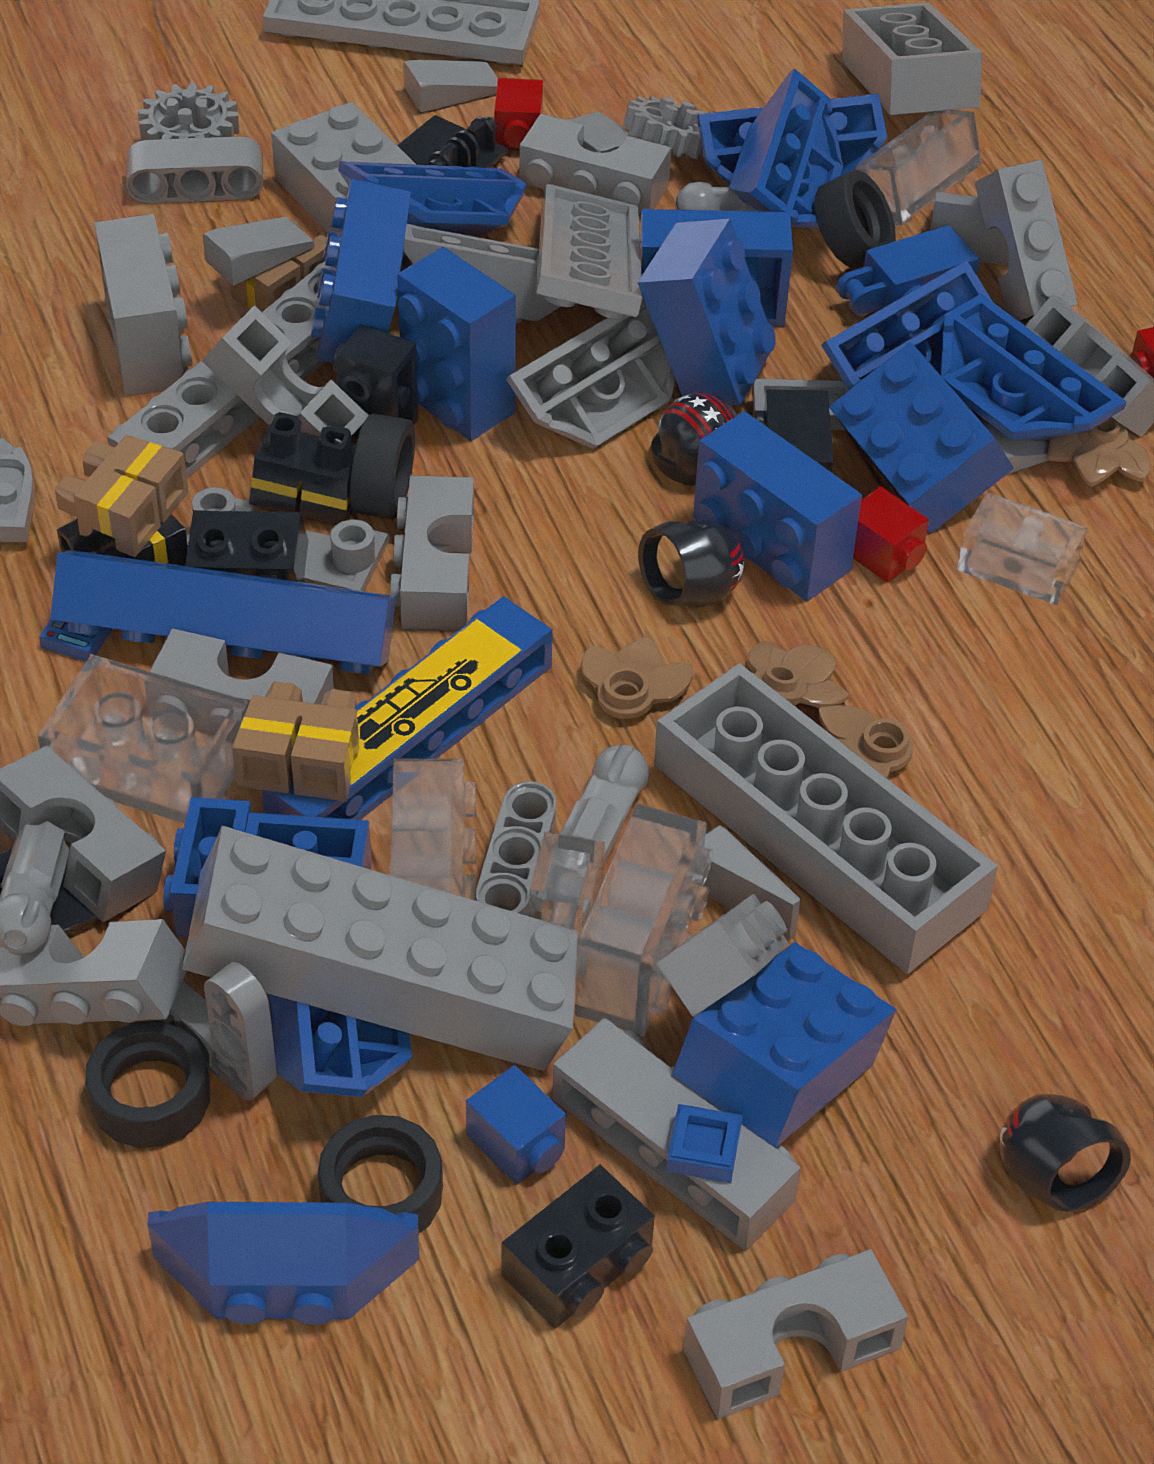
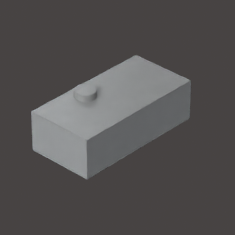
[842,2,982,115]

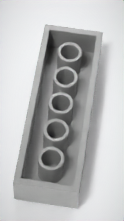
[654,663,998,974]
[182,826,578,1071]

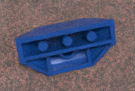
[729,68,843,231]
[697,94,887,185]
[338,161,527,237]
[821,260,993,389]
[940,294,1127,441]
[269,994,412,1097]
[147,1202,419,1325]

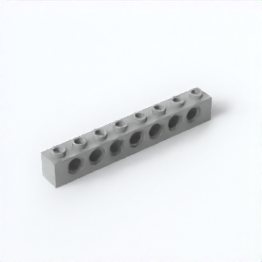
[107,250,413,478]

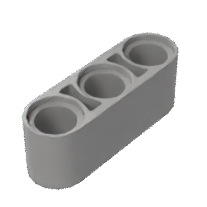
[126,136,263,203]
[476,781,556,918]

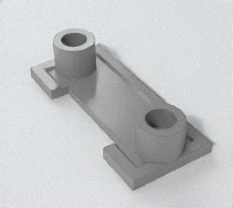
[187,487,389,591]

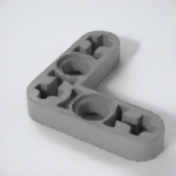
[151,961,277,1101]

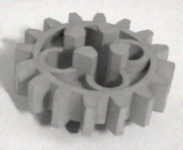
[138,83,240,141]
[623,96,706,159]

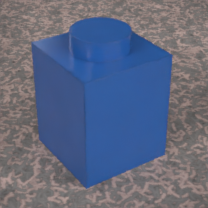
[466,1065,566,1185]

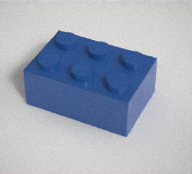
[310,178,411,363]
[640,209,793,327]
[637,219,776,405]
[397,246,516,441]
[829,341,1014,534]
[693,411,862,602]
[672,942,897,1148]

